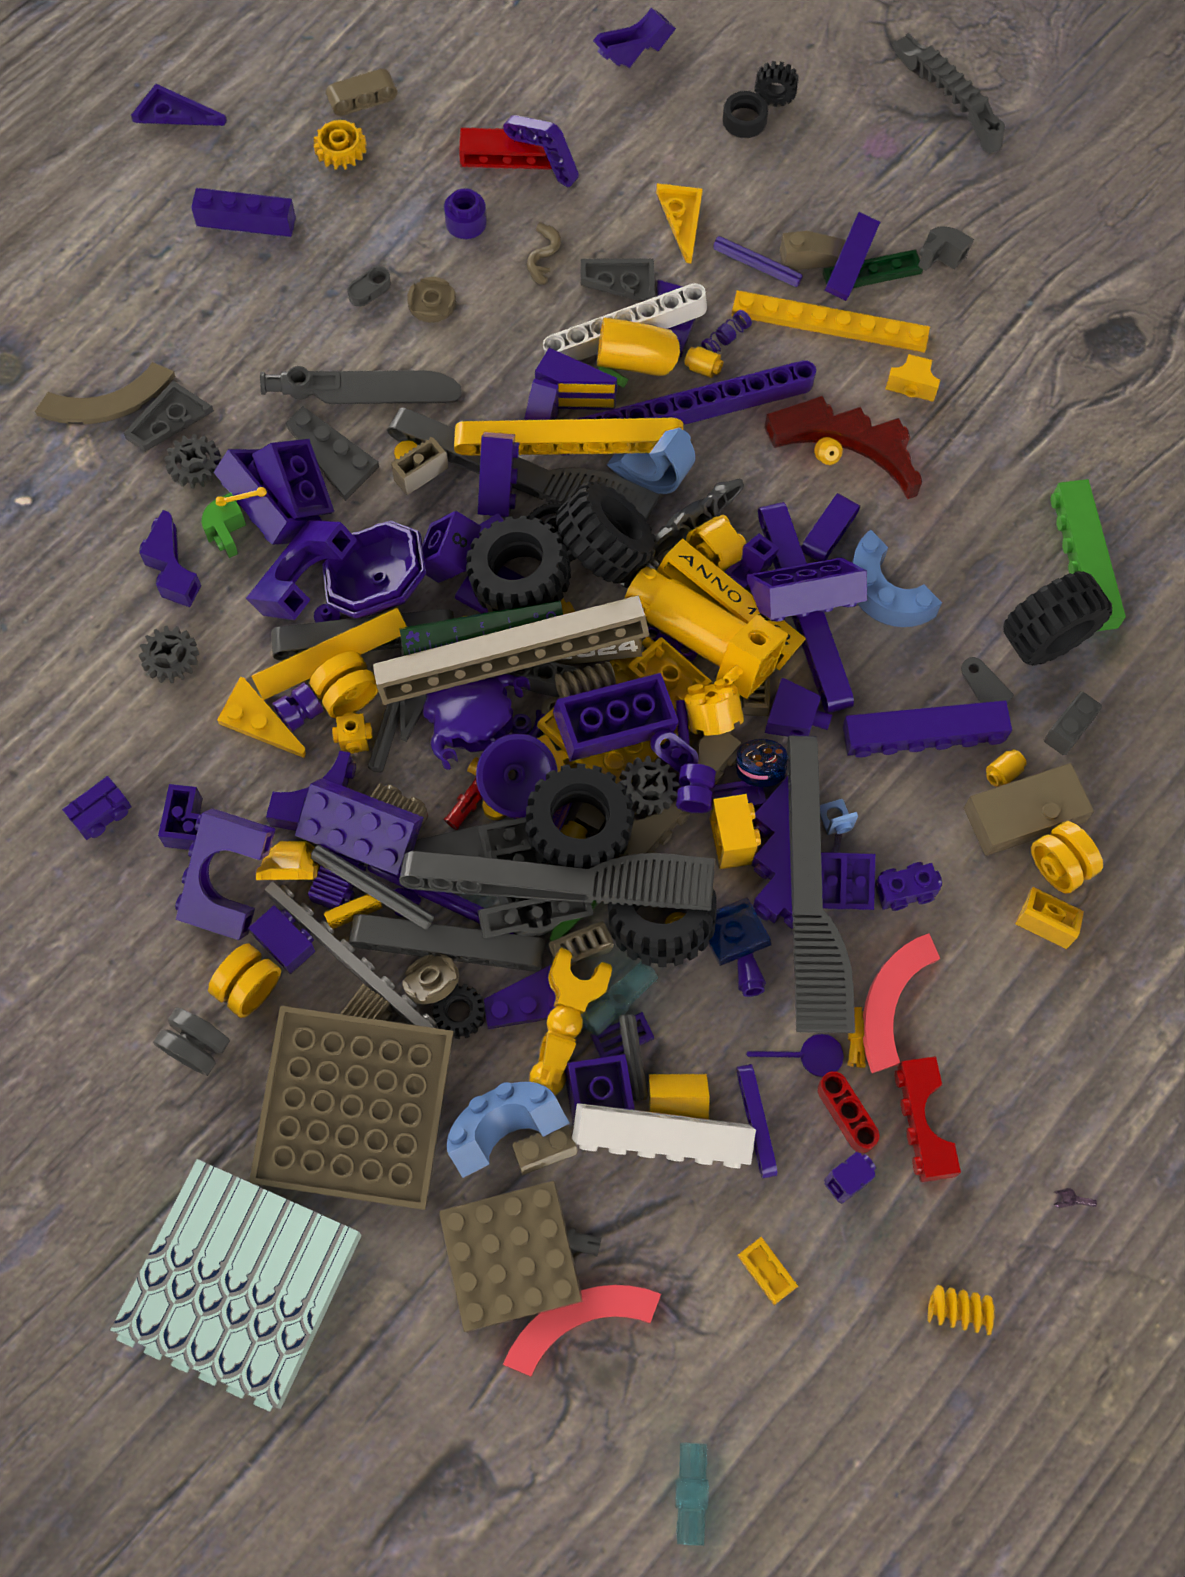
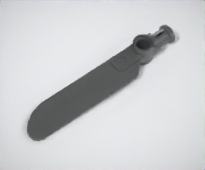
[260,366,462,404]

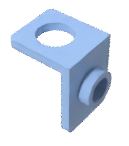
[820,799,858,835]

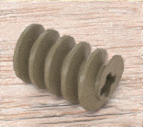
[555,662,616,698]

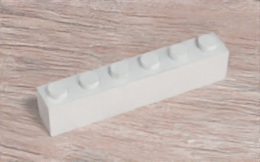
[572,1103,756,1168]

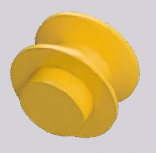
[814,437,843,465]

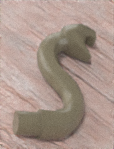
[527,222,561,285]

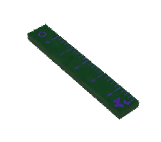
[399,600,563,656]

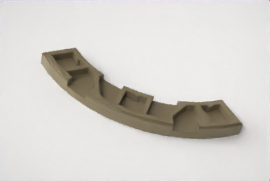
[35,362,176,424]

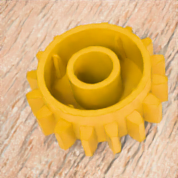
[314,120,366,170]

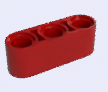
[818,1071,880,1153]

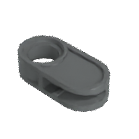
[347,266,391,307]

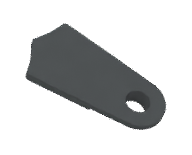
[961,657,1014,705]

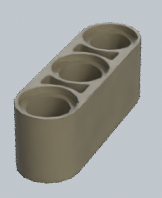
[326,69,397,116]

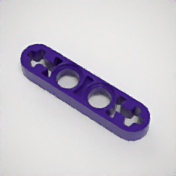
[736,1064,778,1179]

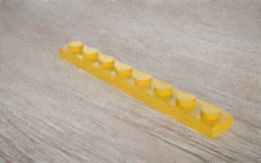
[731,290,930,353]

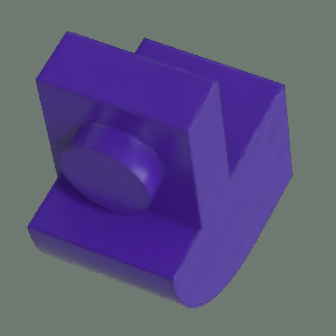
[724,533,779,590]

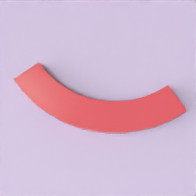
[863,933,940,1074]
[503,1285,661,1377]

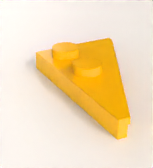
[656,183,703,264]
[217,676,306,758]

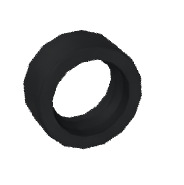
[723,91,768,138]

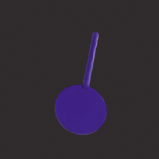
[746,1034,844,1077]

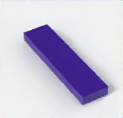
[824,212,880,301]

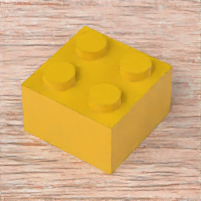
[709,794,761,869]

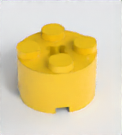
[686,514,747,571]
[684,679,744,736]

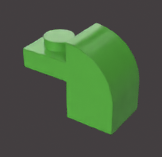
[202,493,246,558]

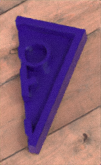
[131,84,227,126]

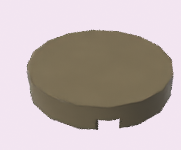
[407,277,456,323]
[402,954,459,1005]

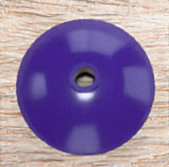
[476,734,558,817]

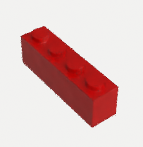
[459,127,552,170]

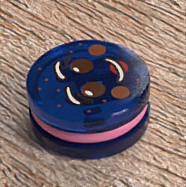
[736,739,788,787]

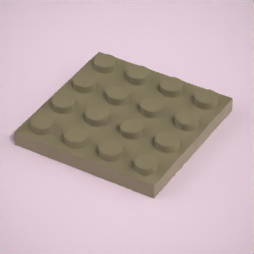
[439,1181,583,1332]

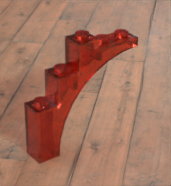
[764,396,922,499]

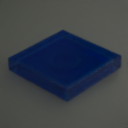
[709,897,772,966]

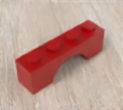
[895,1056,961,1182]

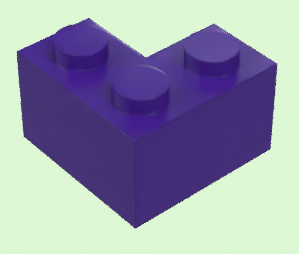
[158,784,220,853]

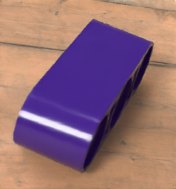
[801,493,860,562]

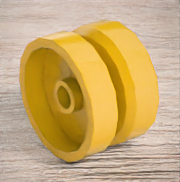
[309,651,378,719]
[1031,821,1103,894]
[208,943,282,1018]

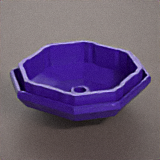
[322,521,427,619]

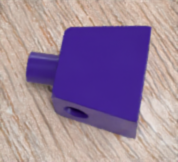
[765,678,832,737]

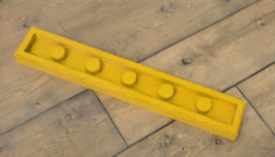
[251,607,407,700]

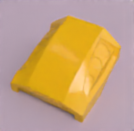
[256,841,320,880]

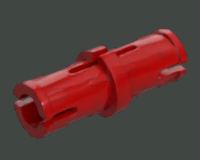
[443,777,481,830]

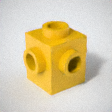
[332,712,373,754]

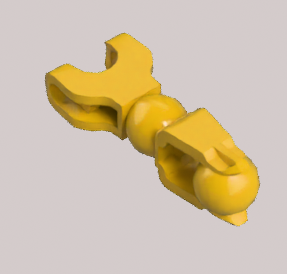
[529,947,612,1095]

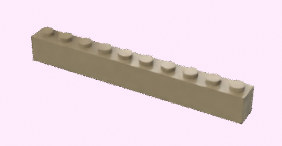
[373,595,649,705]

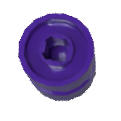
[272,683,324,732]
[676,764,716,813]

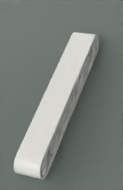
[543,283,707,361]

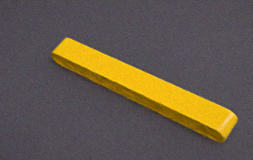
[454,418,683,456]

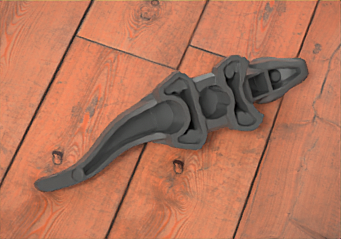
[621,479,744,588]

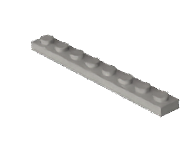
[265,881,437,1028]

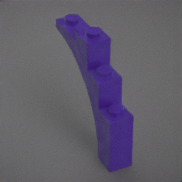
[752,776,793,929]

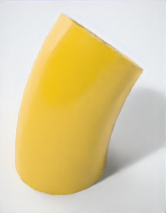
[597,317,680,376]

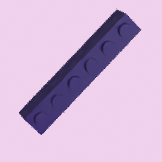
[842,700,1012,758]

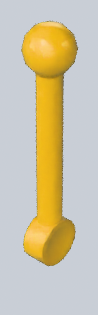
[216,487,267,506]

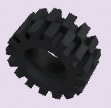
[755,61,799,107]
[432,983,485,1039]

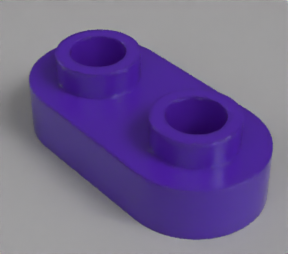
[650,729,699,772]

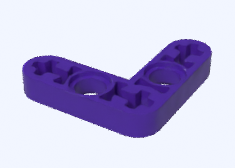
[503,115,579,187]

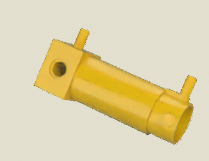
[625,566,788,699]

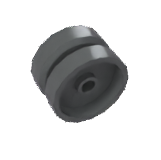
[152,1007,230,1076]

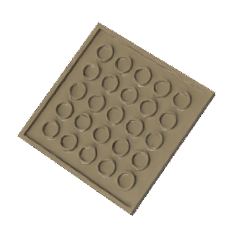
[249,1006,454,1210]

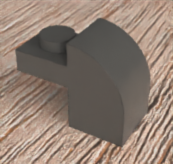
[918,226,974,271]

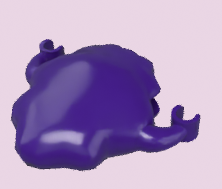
[423,673,530,770]

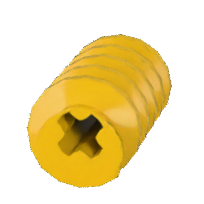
[927,1285,995,1336]

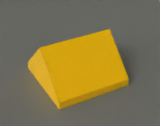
[1015,886,1084,949]
[649,1074,710,1119]

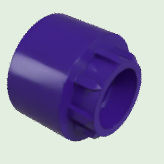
[444,188,487,239]

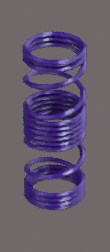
[701,310,752,353]

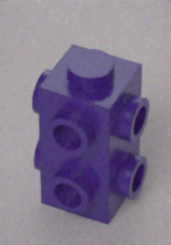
[875,862,942,911]

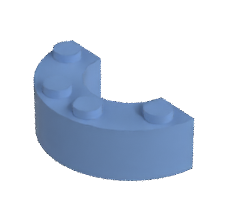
[607,428,695,494]
[852,530,942,627]
[447,1082,569,1178]

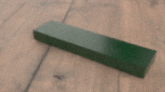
[822,249,923,288]

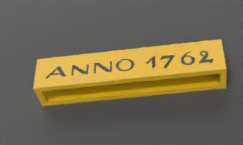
[656,538,806,671]

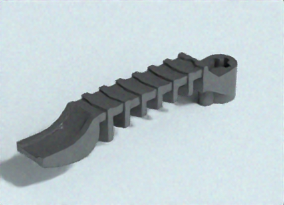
[892,33,1005,153]

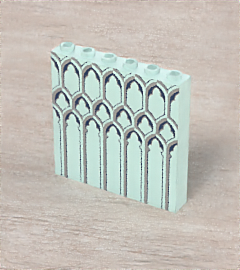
[111,1159,362,1411]

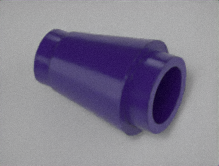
[737,952,766,997]

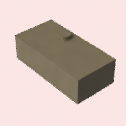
[964,763,1094,856]

